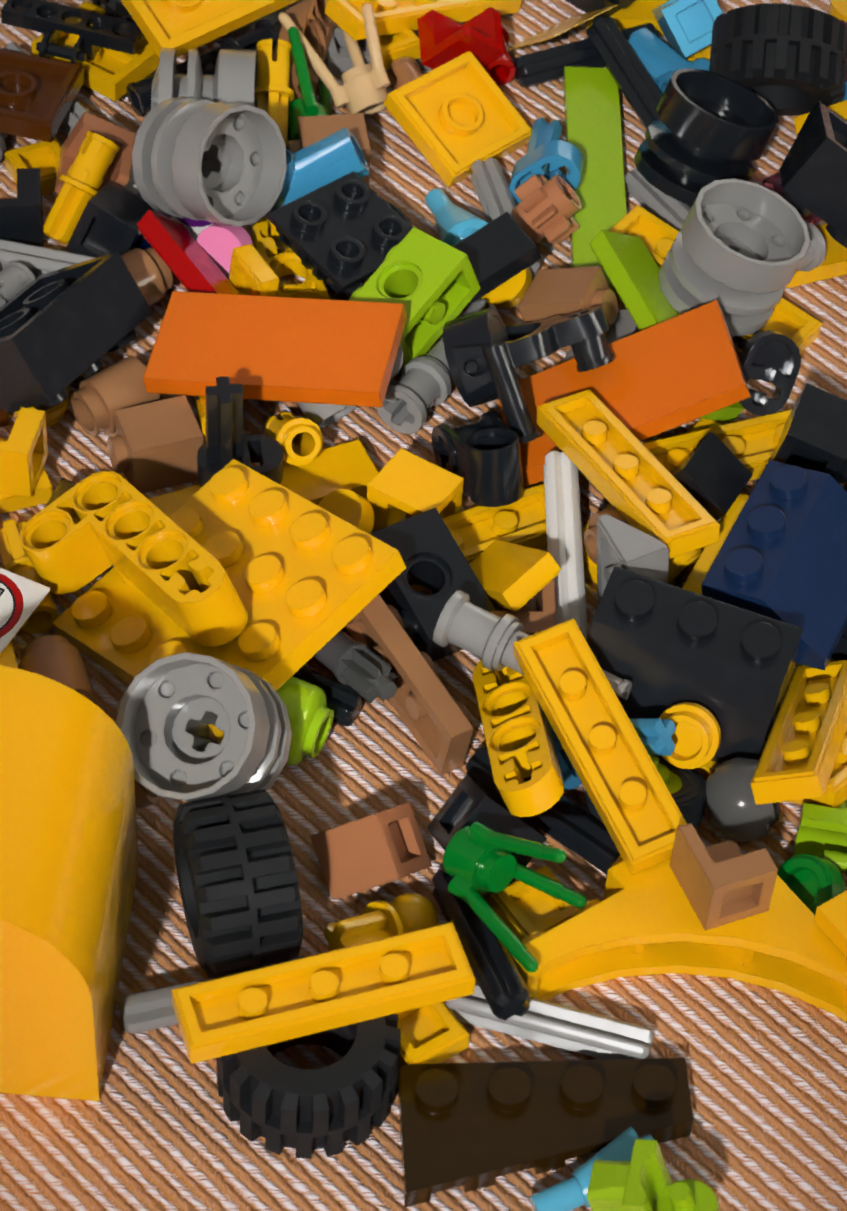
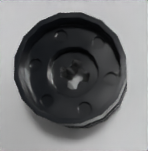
[634,68,779,206]

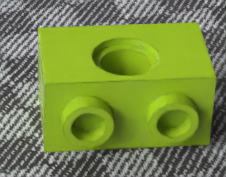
[349,227,481,369]

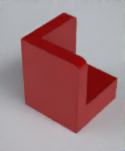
[417,7,505,70]

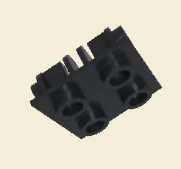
[267,171,413,301]

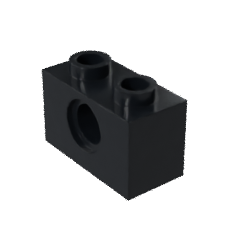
[370,507,496,662]

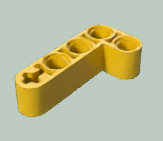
[19,471,248,647]

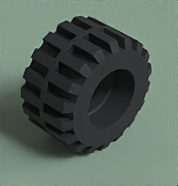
[709,3,847,116]
[173,789,303,979]
[217,956,401,1159]

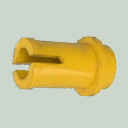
[264,411,323,466]

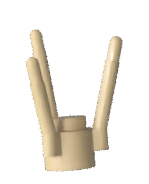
[278,3,391,118]

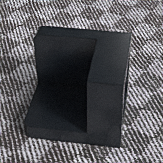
[0,168,44,247]
[66,180,157,257]
[670,432,753,520]
[427,774,547,884]

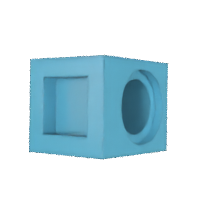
[652,0,723,58]

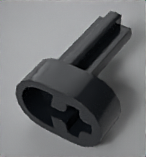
[737,330,801,416]
[197,376,283,487]

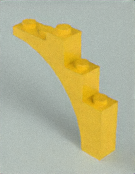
[511,856,847,1023]

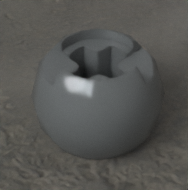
[706,757,779,842]

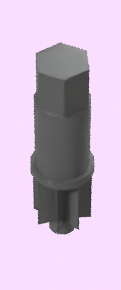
[313,630,398,703]

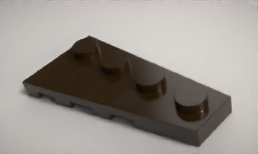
[397,1058,693,1207]

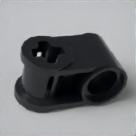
[432,411,524,507]

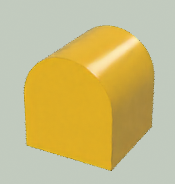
[0,665,139,1101]

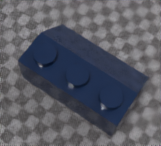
[701,460,847,671]

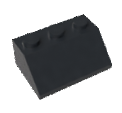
[779,101,847,248]
[0,251,152,413]
[586,566,803,763]

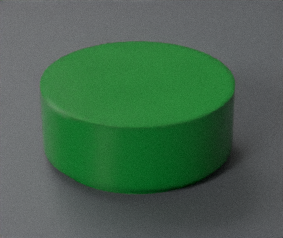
[777,854,845,915]

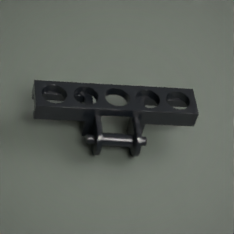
[1,0,144,65]

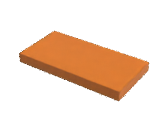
[143,291,407,407]
[498,300,751,487]

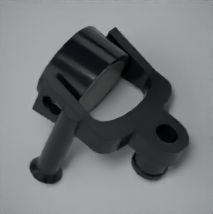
[443,306,614,444]

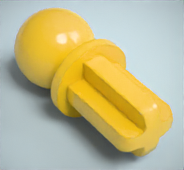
[324,893,438,951]

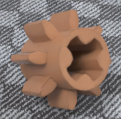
[512,174,582,244]

